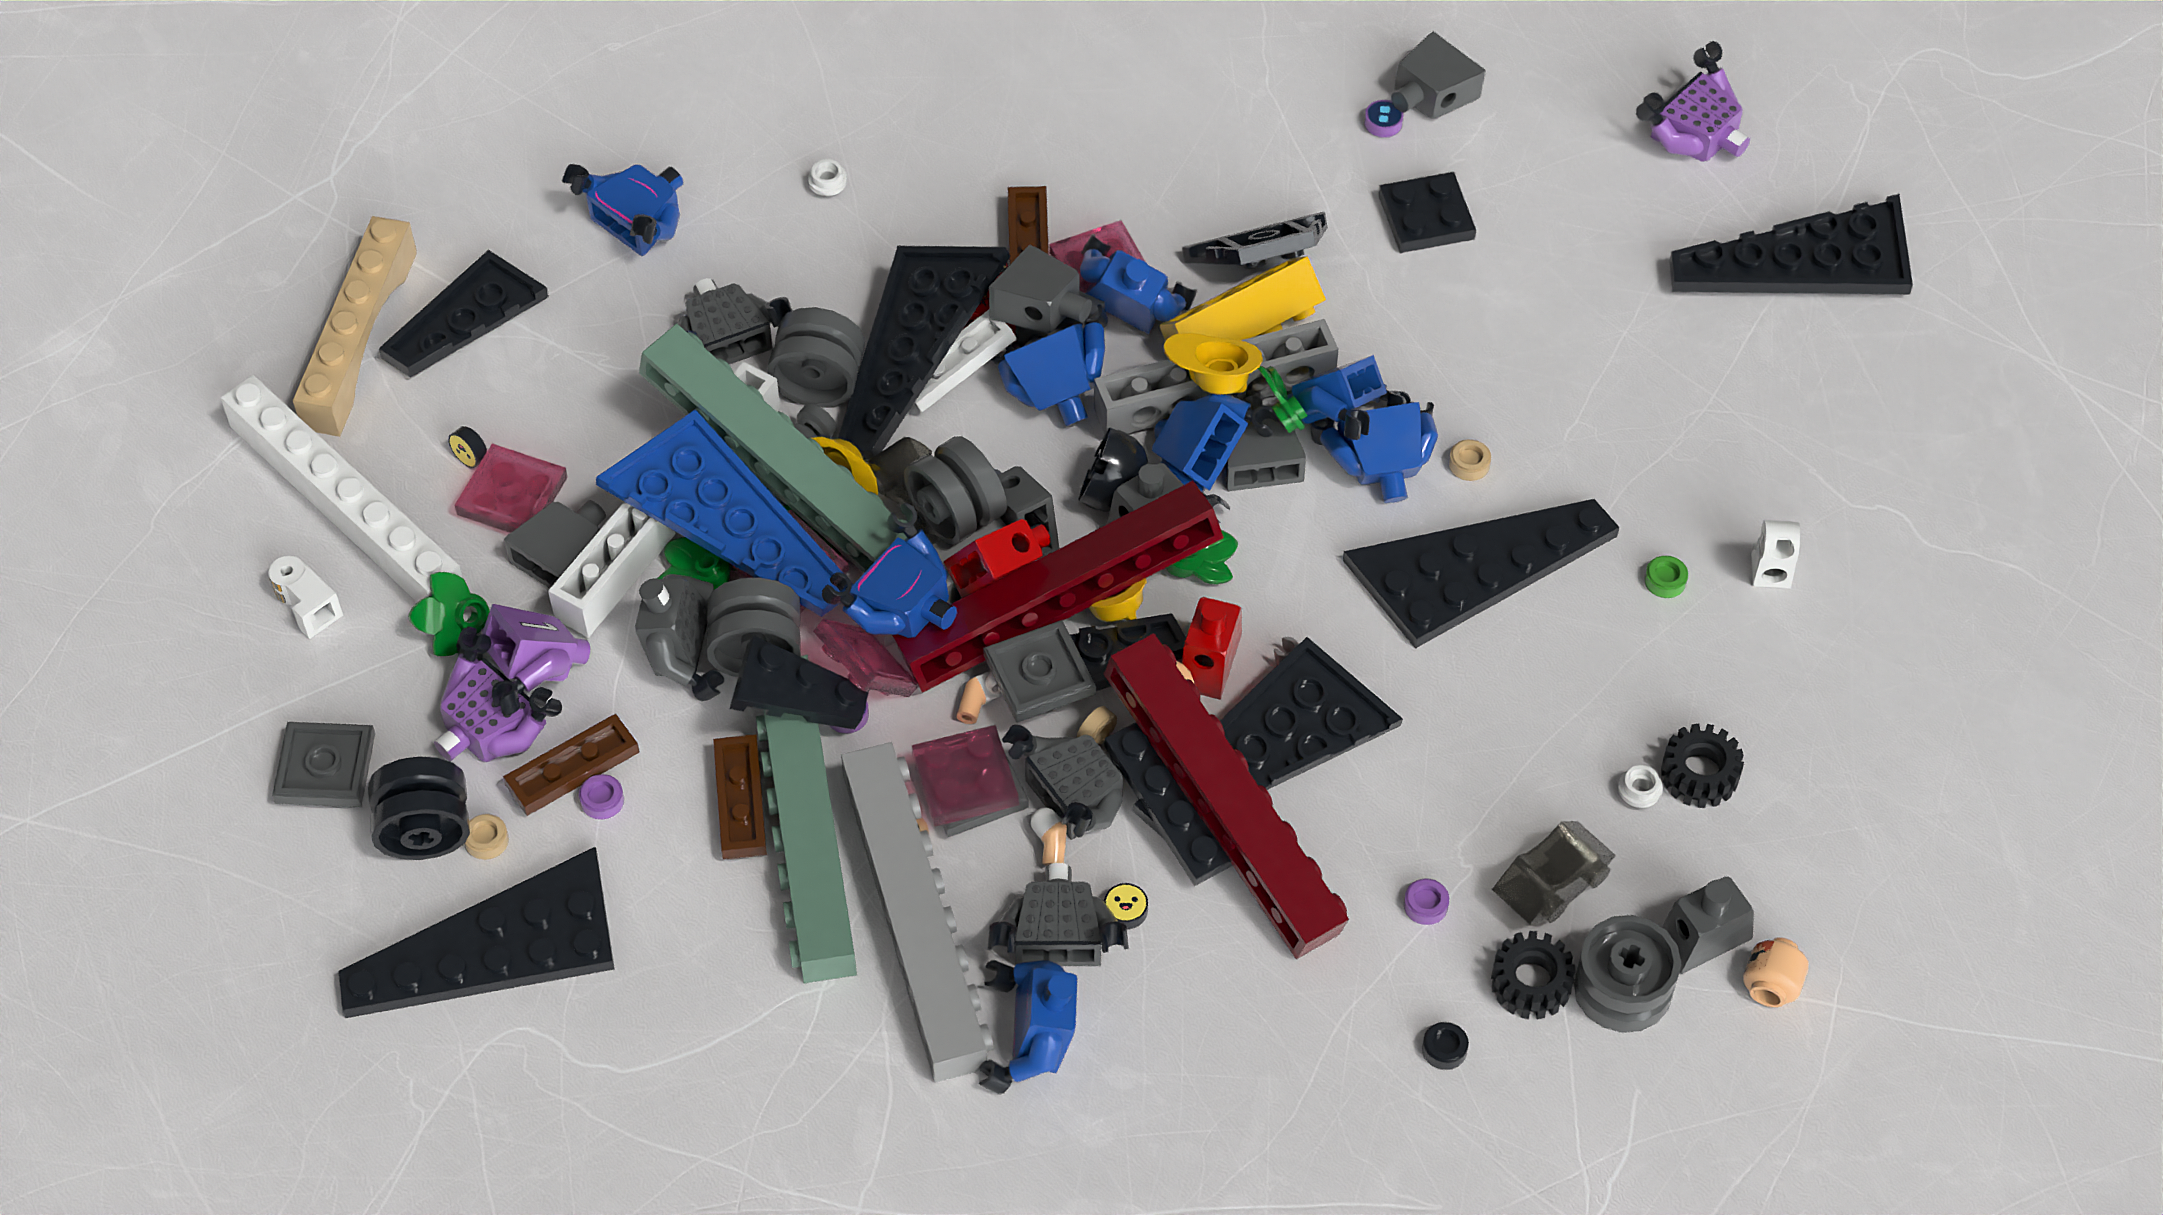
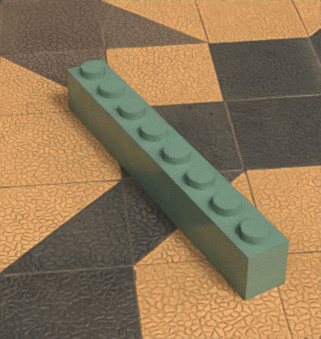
[639,323,907,573]
[756,655,857,984]

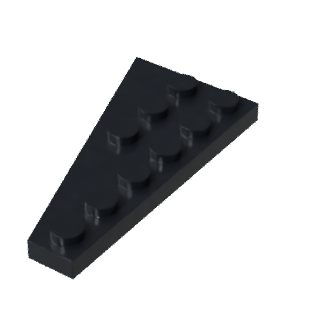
[838,246,1011,460]
[1132,637,1403,839]
[338,846,615,1018]

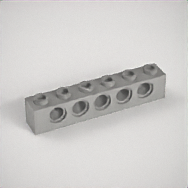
[1094,319,1339,434]

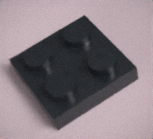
[1378,172,1476,253]

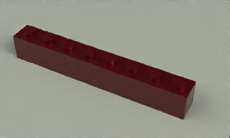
[892,481,1224,693]
[1104,633,1349,960]

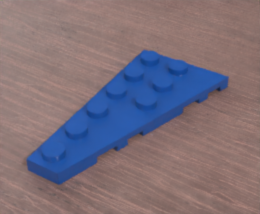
[596,409,853,617]

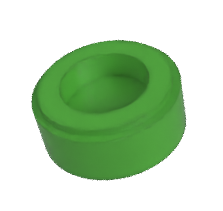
[1644,556,1688,598]

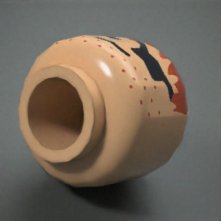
[1743,938,1808,1008]

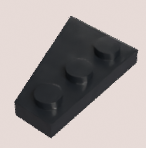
[729,636,870,730]

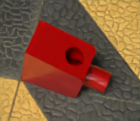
[943,519,1050,598]
[1182,597,1242,700]

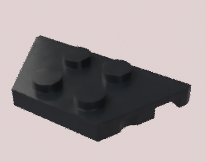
[1182,212,1328,268]

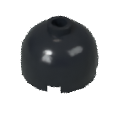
[1078,427,1148,512]

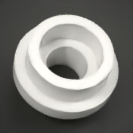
[808,159,847,196]
[1618,765,1663,808]

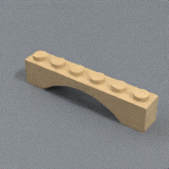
[293,216,417,437]

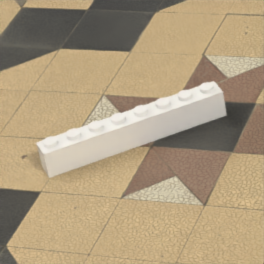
[548,361,780,638]
[220,375,463,602]

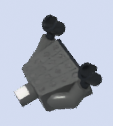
[678,278,793,365]
[635,574,725,701]
[1002,724,1123,840]
[988,863,1129,966]

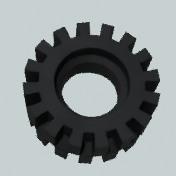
[1661,723,1744,808]
[1491,931,1576,1020]

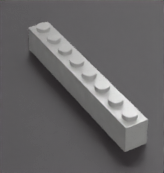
[841,742,993,1083]

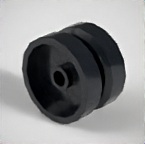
[368,756,470,860]

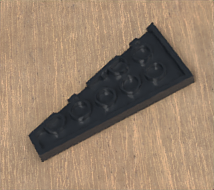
[1669,194,1913,295]
[1343,499,1619,649]

